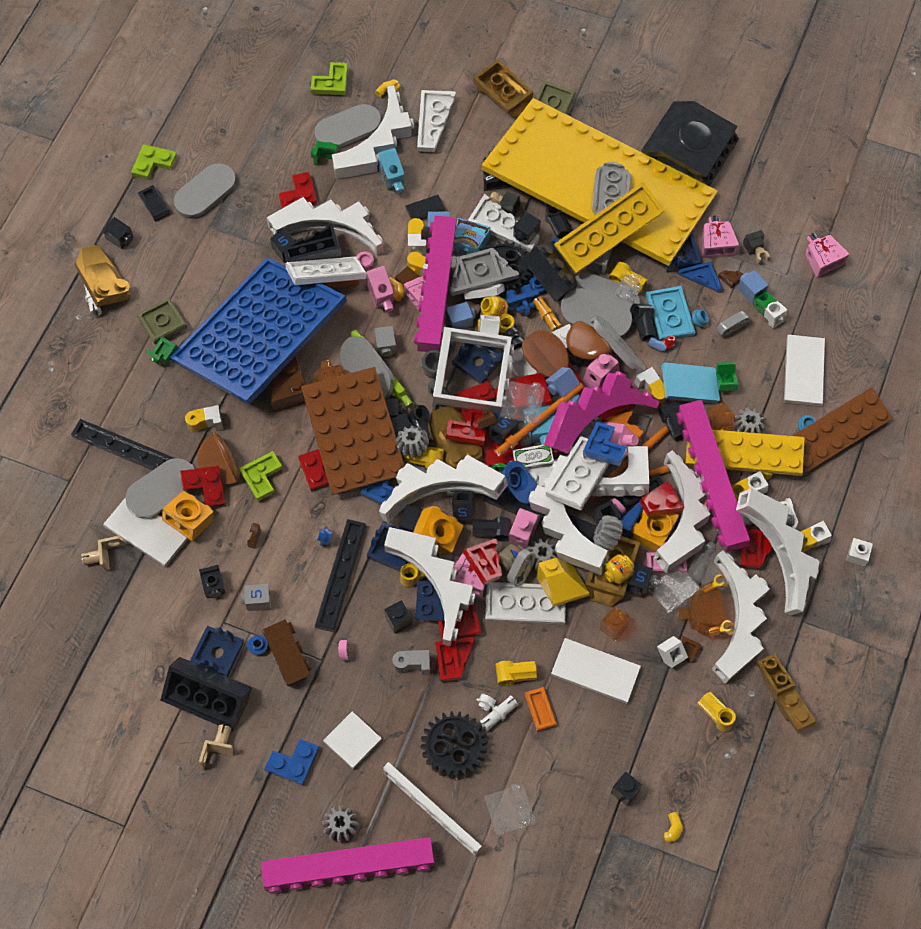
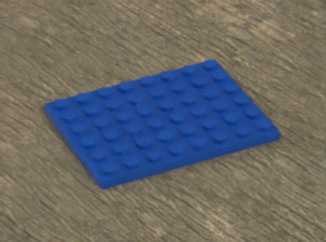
[170,257,347,405]

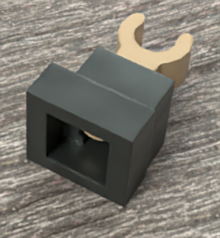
[489,191,521,217]
[743,230,769,263]

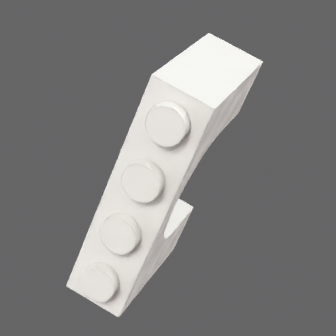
[570,446,649,497]

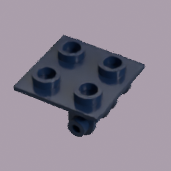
[415,581,445,621]

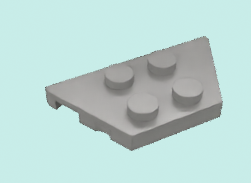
[450,248,519,296]

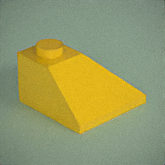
[537,558,590,607]

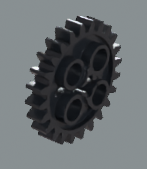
[479,240,532,294]
[421,711,487,779]

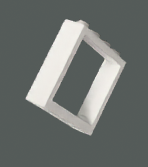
[433,327,514,413]

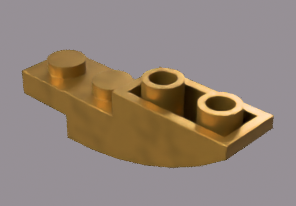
[757,653,816,733]

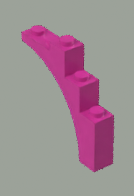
[544,371,660,454]

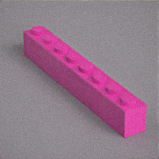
[414,215,456,352]
[676,400,750,552]
[261,837,434,894]

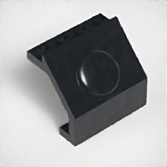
[641,101,739,187]

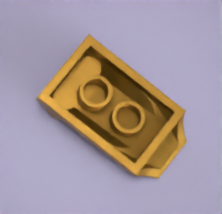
[473,59,533,118]
[75,244,131,307]
[429,406,485,469]
[585,536,640,607]

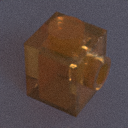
[706,402,735,431]
[600,607,630,641]

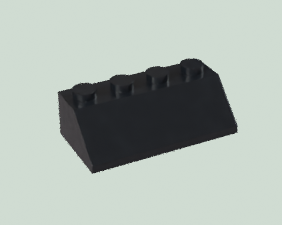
[160,657,252,732]

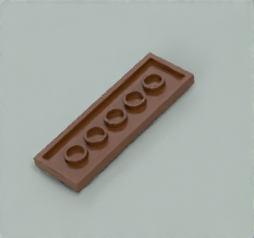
[793,387,893,475]

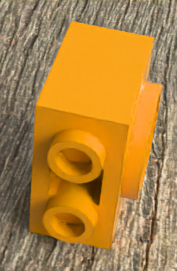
[162,490,214,541]
[413,506,464,555]
[631,509,679,552]

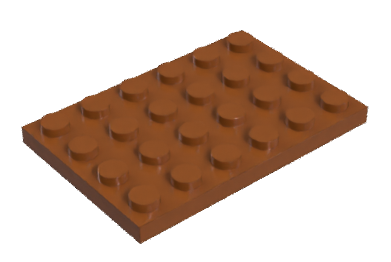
[301,367,405,496]

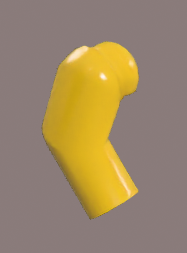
[375,79,401,98]
[389,277,405,302]
[664,812,683,843]

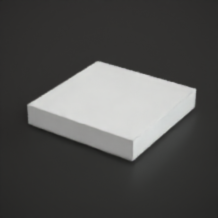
[323,712,382,769]

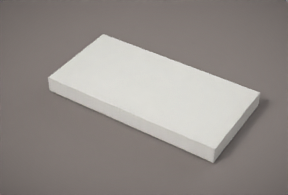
[286,256,367,285]
[784,335,825,407]
[546,436,610,510]
[103,497,188,567]
[485,582,566,625]
[551,638,641,704]

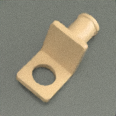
[81,536,126,571]
[199,725,234,770]

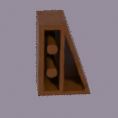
[271,357,305,412]
[262,619,311,685]

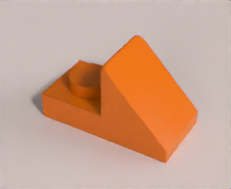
[606,411,643,445]

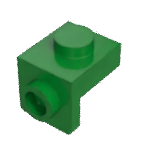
[311,141,338,165]
[146,337,179,366]
[716,362,739,391]

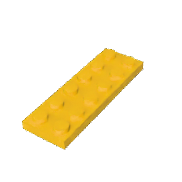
[554,182,664,275]
[685,430,804,476]

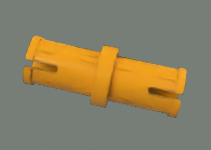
[533,296,562,332]

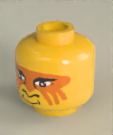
[481,296,508,317]
[604,554,634,584]

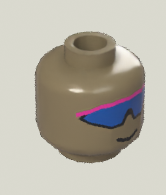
[499,544,524,573]

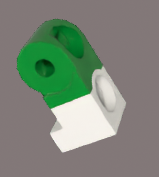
[752,292,787,329]

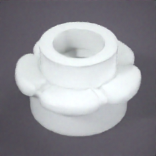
[476,694,496,711]

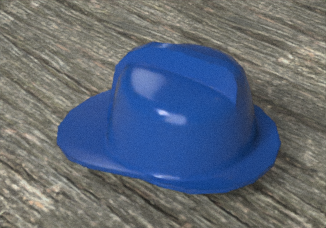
[500,461,537,504]

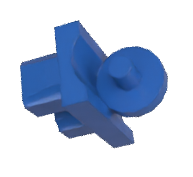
[505,284,539,316]

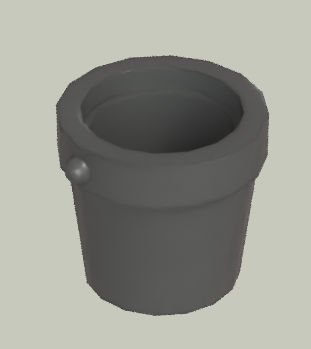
[421,350,440,378]

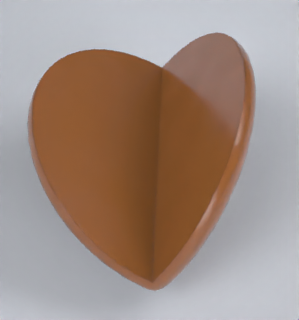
[566,321,612,359]
[522,330,569,378]
[197,432,239,485]

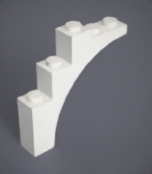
[332,85,414,179]
[267,197,384,256]
[654,450,710,573]
[379,455,508,523]
[529,455,609,575]
[736,488,819,615]
[384,527,476,646]
[712,550,769,684]

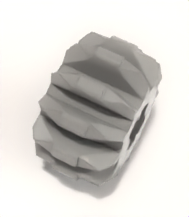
[733,407,766,434]
[396,425,429,458]
[593,515,623,550]
[527,538,557,571]
[322,806,358,843]

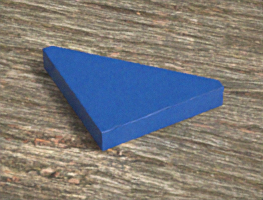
[678,262,722,293]

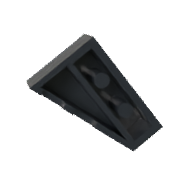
[283,222,342,263]
[522,241,578,302]

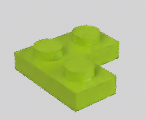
[311,62,348,95]
[131,144,177,180]
[239,451,283,502]

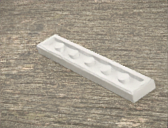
[383,762,482,856]

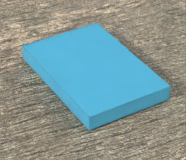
[645,286,696,341]
[662,362,720,404]

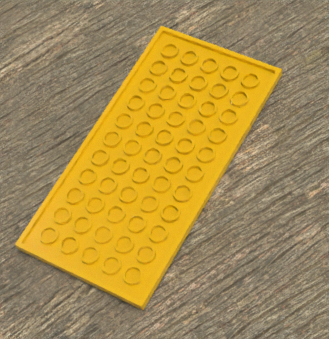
[481,98,718,266]

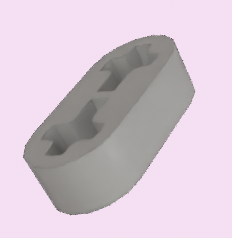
[716,311,750,337]
[507,549,535,587]

